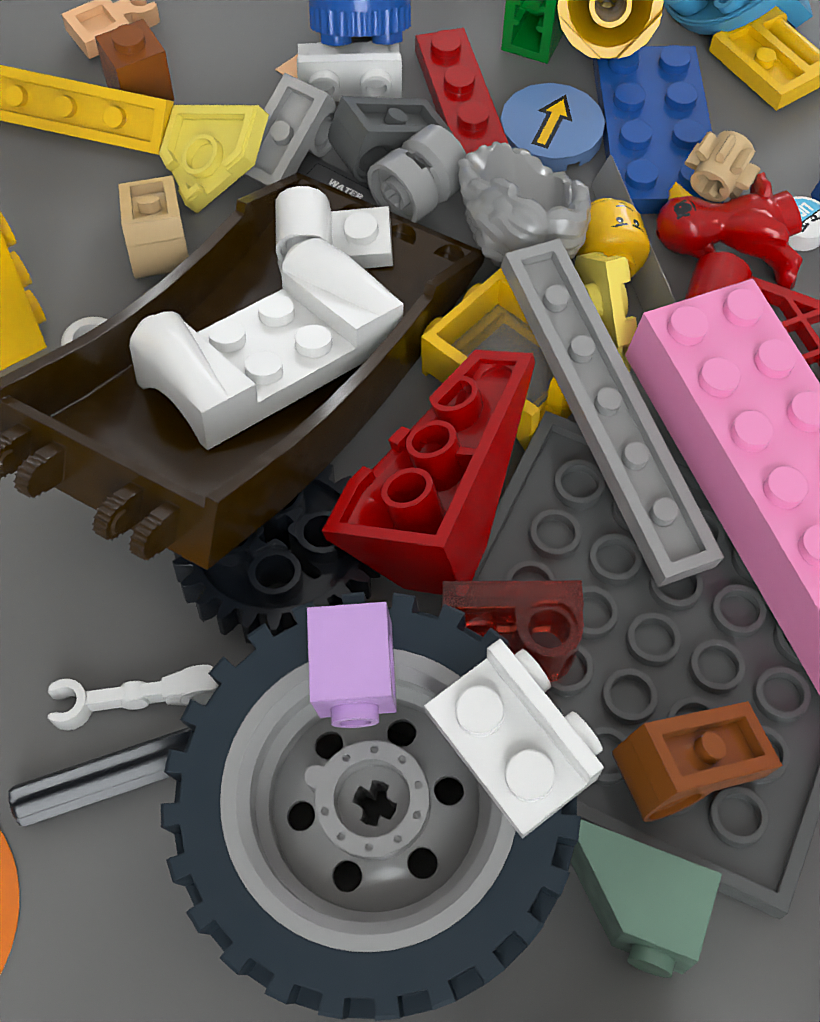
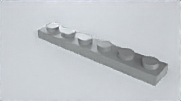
[501,238,724,587]

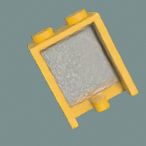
[421,268,572,451]

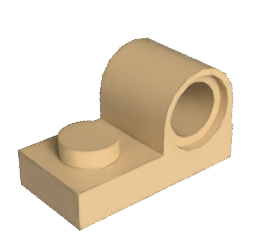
[118,175,189,279]

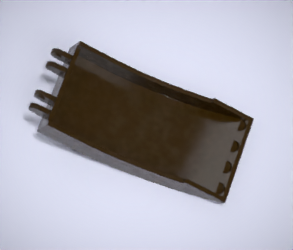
[0,172,485,570]

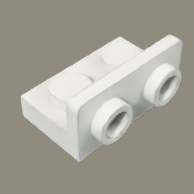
[297,41,402,102]
[424,639,604,839]

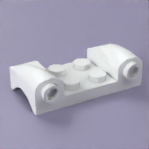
[129,238,403,450]

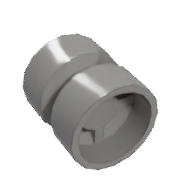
[367,124,467,223]

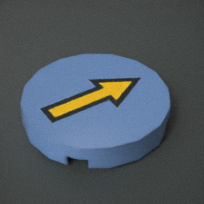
[500,83,605,172]

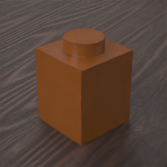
[95,19,175,101]

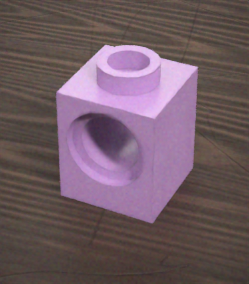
[307,602,397,728]

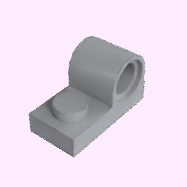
[242,73,337,187]

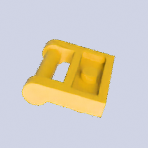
[709,6,820,111]

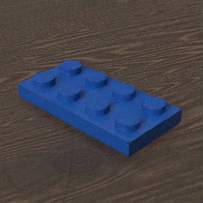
[593,45,724,214]

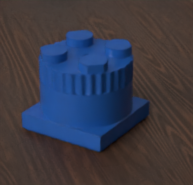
[309,0,411,46]

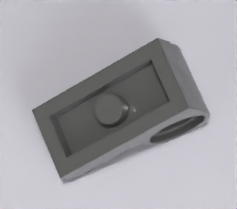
[328,96,452,183]

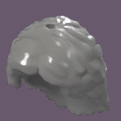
[457,141,591,268]

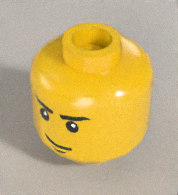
[575,198,650,278]

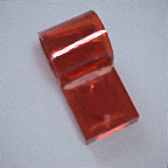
[440,580,584,682]

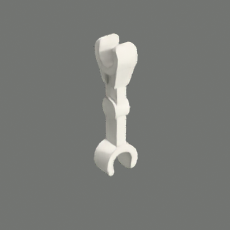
[48,665,219,731]

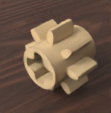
[685,131,760,202]

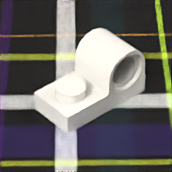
[275,186,393,276]

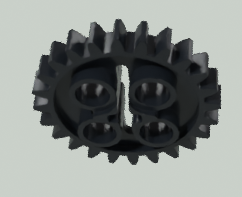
[172,464,381,644]

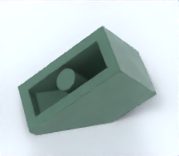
[571,819,722,978]

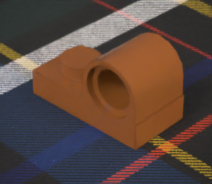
[612,701,783,822]

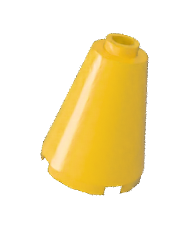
[557,0,664,59]

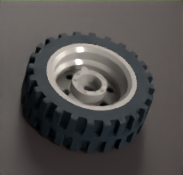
[161,592,581,1021]

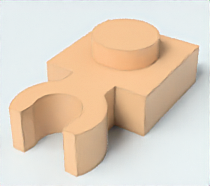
[61,0,160,59]

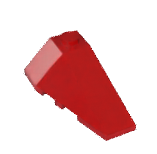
[322,350,535,598]

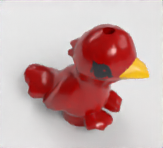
[656,172,803,290]

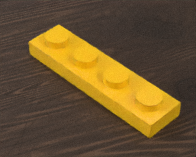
[0,65,174,155]

